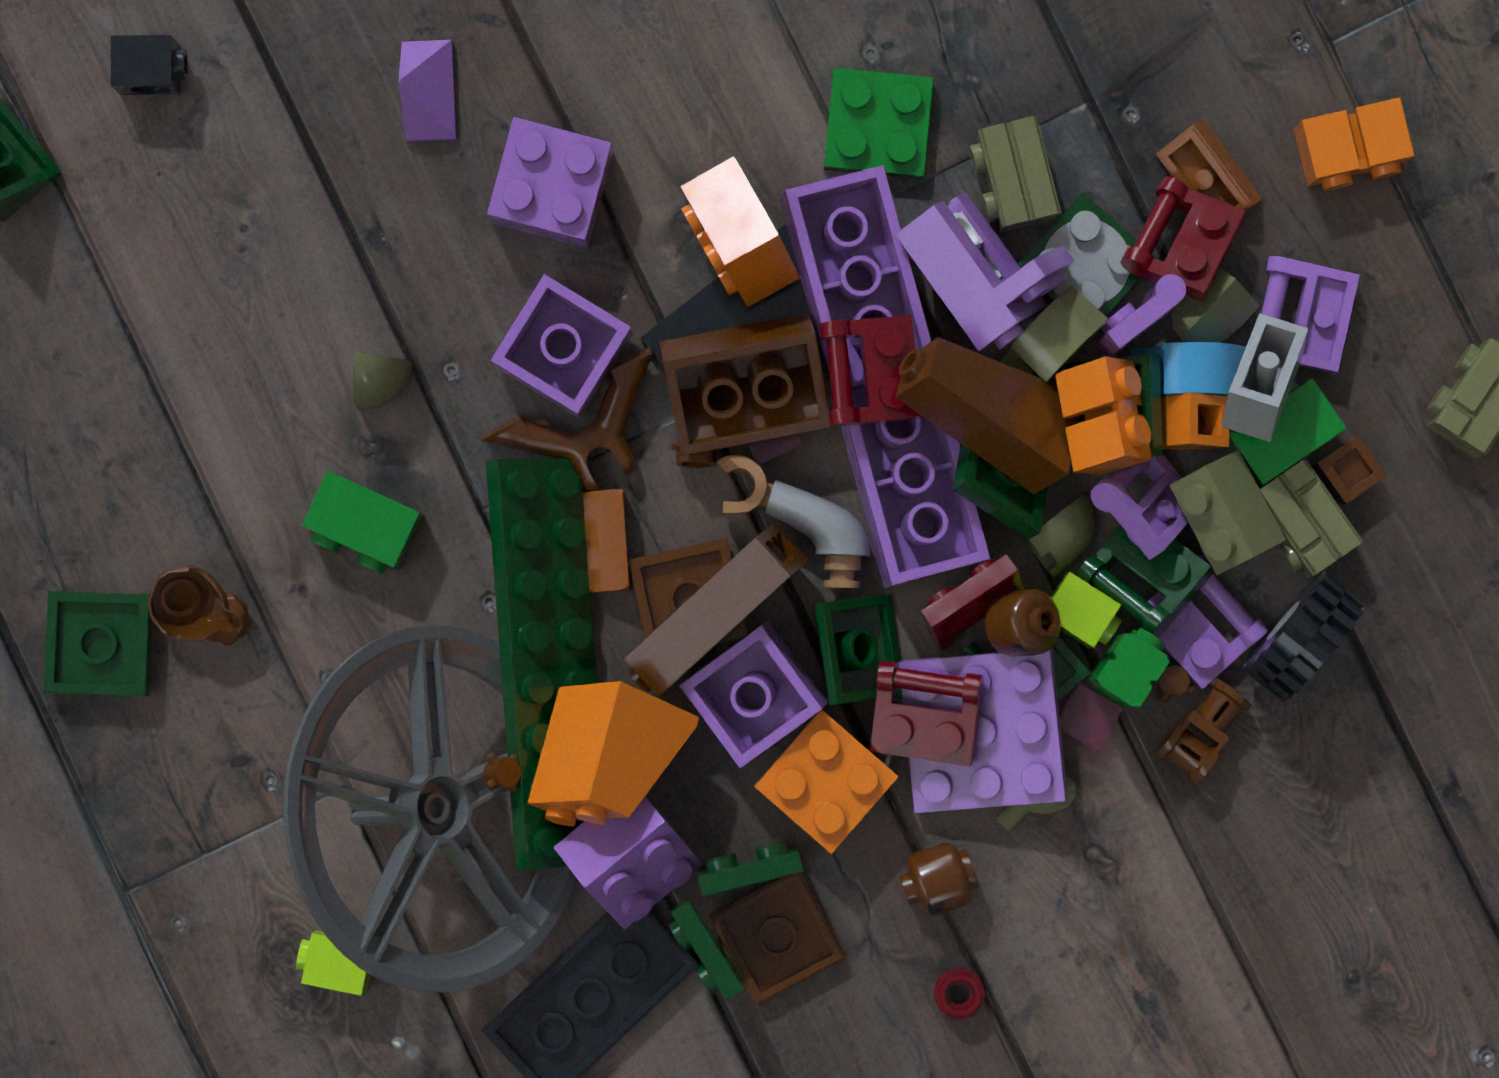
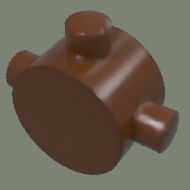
[1157,663,1195,702]
[484,753,521,792]

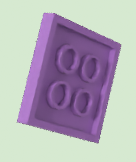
[899,648,1068,813]

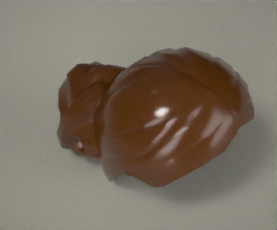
[148,564,251,646]

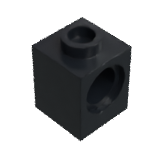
[111,35,188,95]

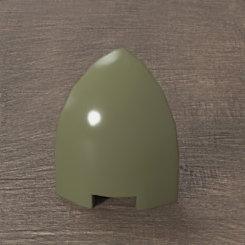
[1171,268,1260,343]
[353,352,414,410]
[1023,492,1096,580]

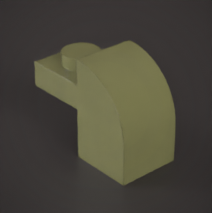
[1000,285,1108,382]

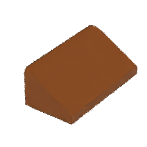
[1156,120,1262,212]
[583,488,631,593]

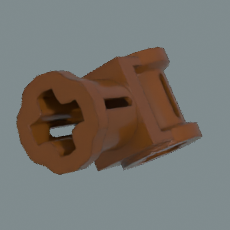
[1154,678,1252,786]

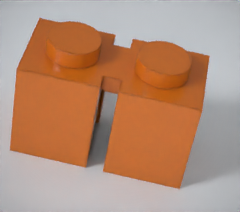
[1293,97,1415,191]
[1055,356,1152,476]

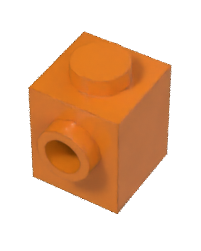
[1161,393,1229,451]

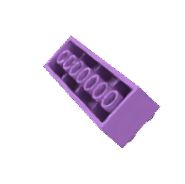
[779,165,990,588]

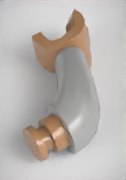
[716,454,871,589]

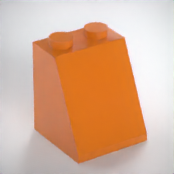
[527,681,699,826]

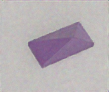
[398,40,457,142]

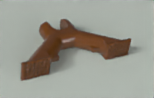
[481,347,654,491]

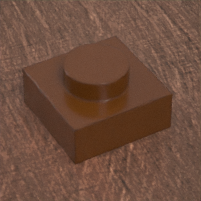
[1314,434,1388,505]

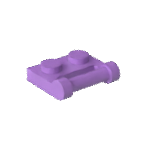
[1261,256,1360,374]
[1096,274,1186,357]
[1090,455,1188,560]
[1137,553,1269,689]

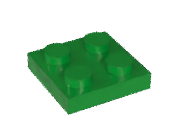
[823,68,933,180]

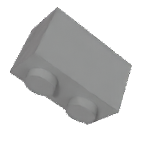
[1221,313,1309,442]

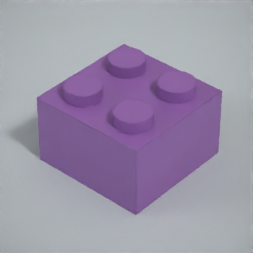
[487,117,614,249]
[490,274,633,419]
[679,620,828,768]
[553,796,703,930]

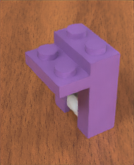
[895,193,1075,351]

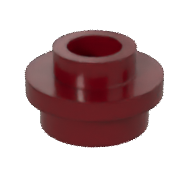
[934,968,985,1020]

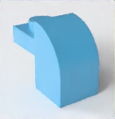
[1131,342,1246,396]

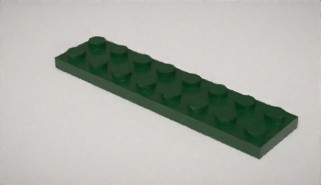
[486,458,597,871]

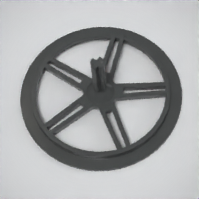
[283,625,577,993]

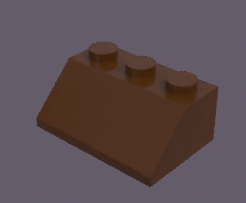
[659,313,831,456]

